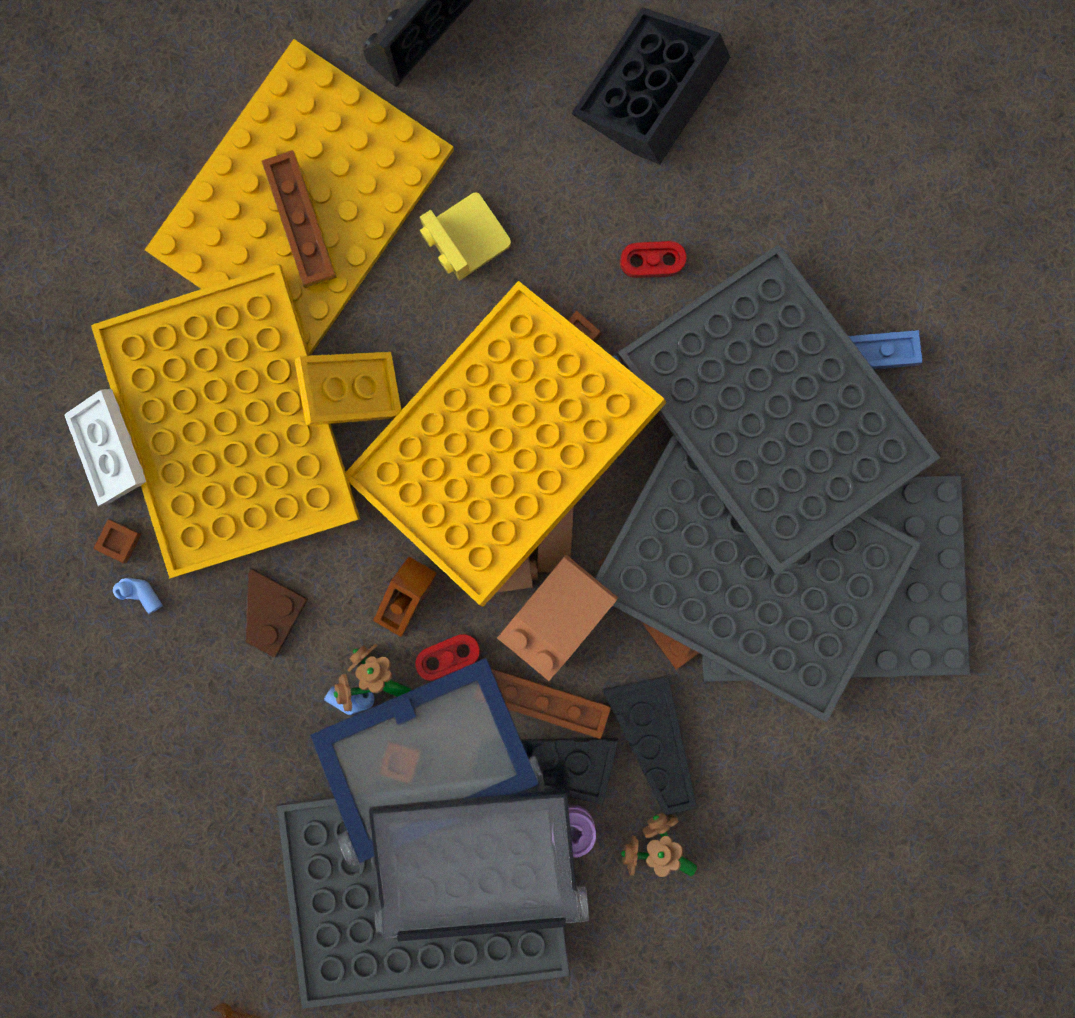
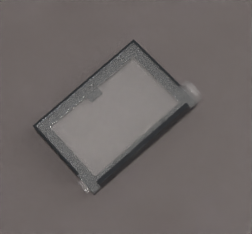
[369,789,590,941]

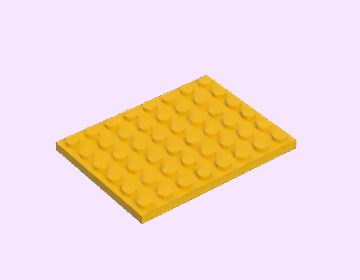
[145,39,454,356]
[91,264,360,579]
[346,281,666,607]

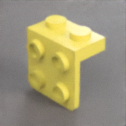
[419,193,511,281]

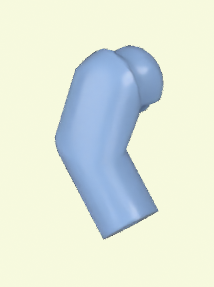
[113,578,163,614]
[324,686,374,715]

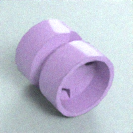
[552,805,596,857]

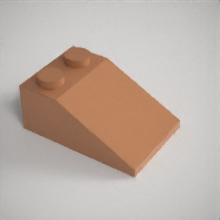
[497,555,618,681]

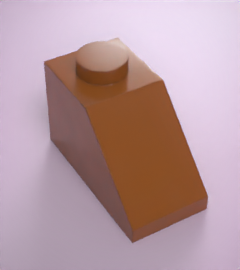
[373,556,437,637]

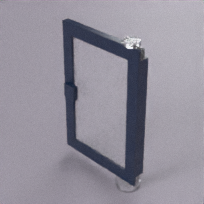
[310,658,543,867]

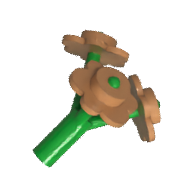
[334,643,411,711]
[621,813,697,877]

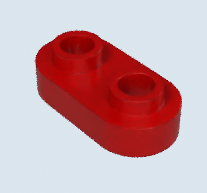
[620,241,686,278]
[415,634,480,681]

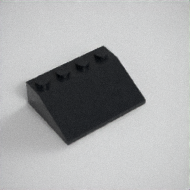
[363,0,473,87]
[572,7,731,165]

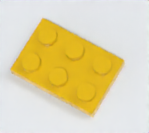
[295,352,401,426]

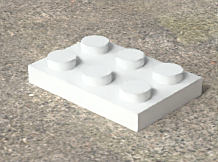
[64,389,146,506]

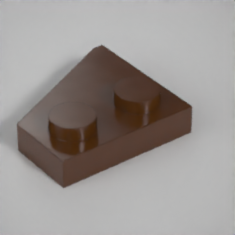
[246,569,308,658]

